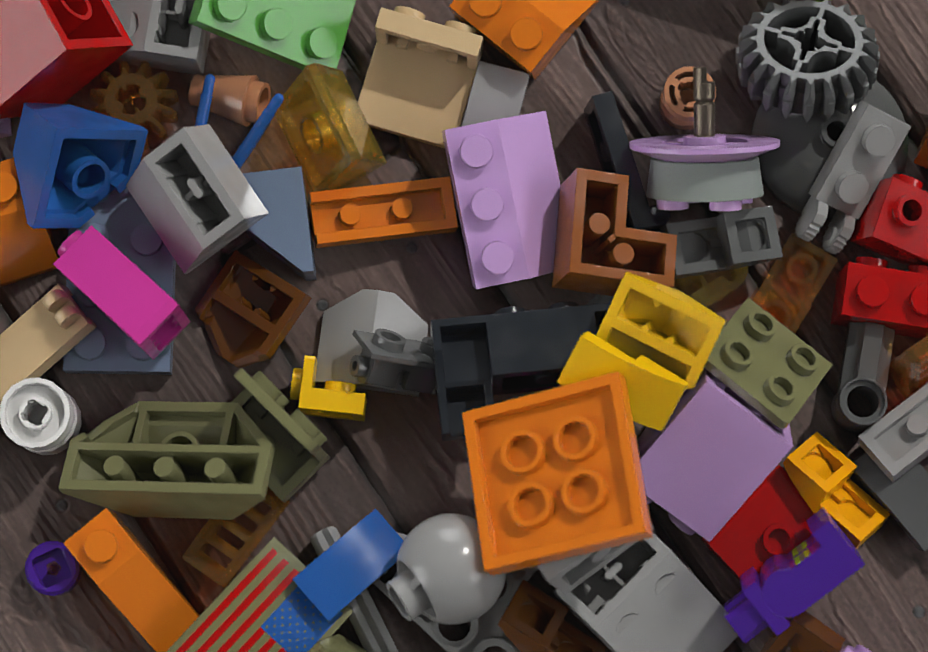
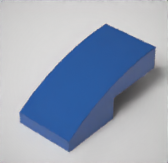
[292,509,403,621]

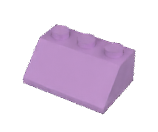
[442,111,560,289]

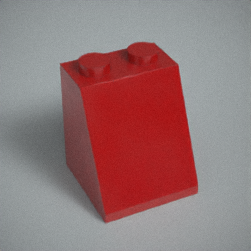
[0,0,133,119]

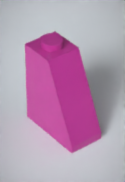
[53,225,191,360]

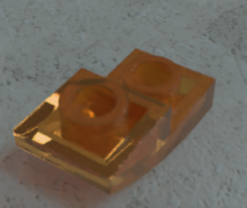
[752,232,838,334]

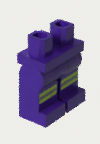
[723,507,865,643]

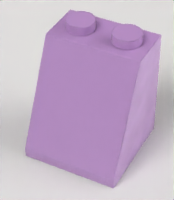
[636,368,793,542]

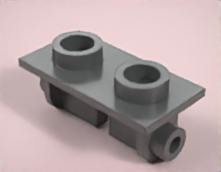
[349,329,437,395]

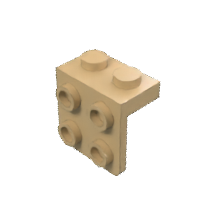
[355,6,483,148]

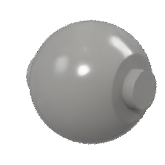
[386,513,506,625]

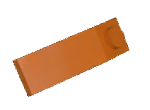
[64,508,199,652]

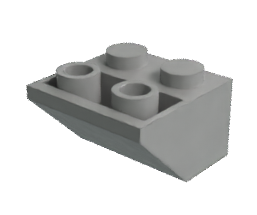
[126,124,269,274]

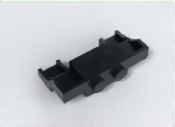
[430,301,634,441]

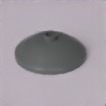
[751,81,908,220]

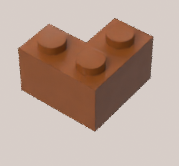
[552,168,677,296]

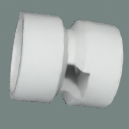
[0,377,82,455]

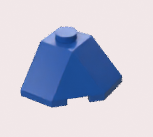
[13,103,148,228]

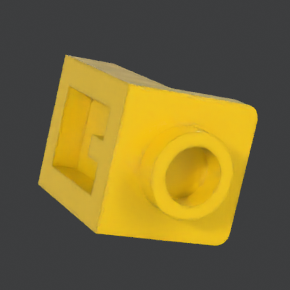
[290,355,367,422]

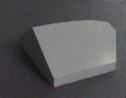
[315,289,429,397]

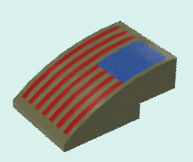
[167,537,354,652]

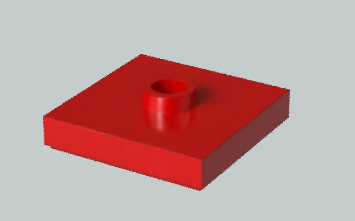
[700,465,814,582]

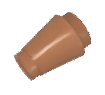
[189,74,271,127]

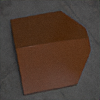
[195,250,312,369]

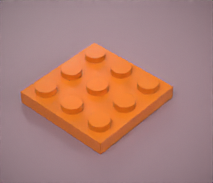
[462,371,653,576]

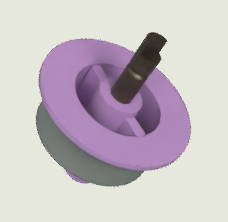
[629,67,780,211]

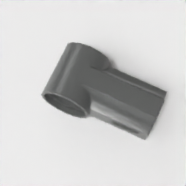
[831,322,895,432]

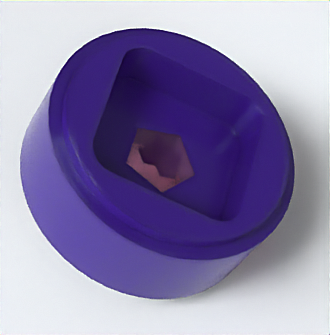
[25,541,82,596]

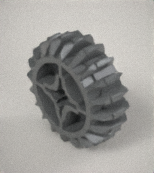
[735,0,880,123]

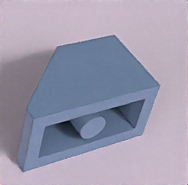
[242,166,317,281]

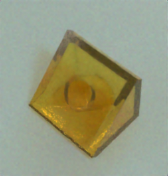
[275,63,387,192]

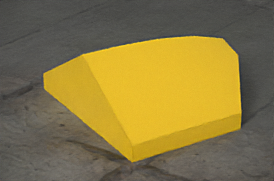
[596,272,726,389]

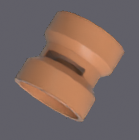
[659,67,716,130]

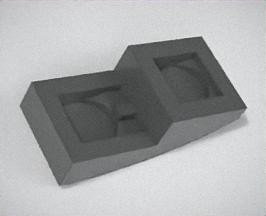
[659,205,783,279]
[852,451,928,551]

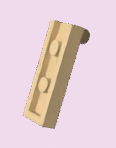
[0,283,97,405]

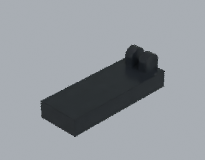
[583,91,671,232]

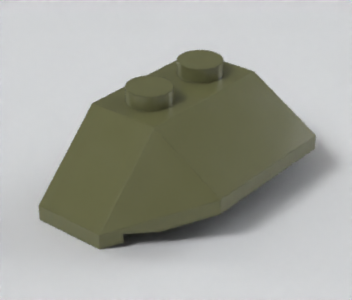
[58,401,275,520]

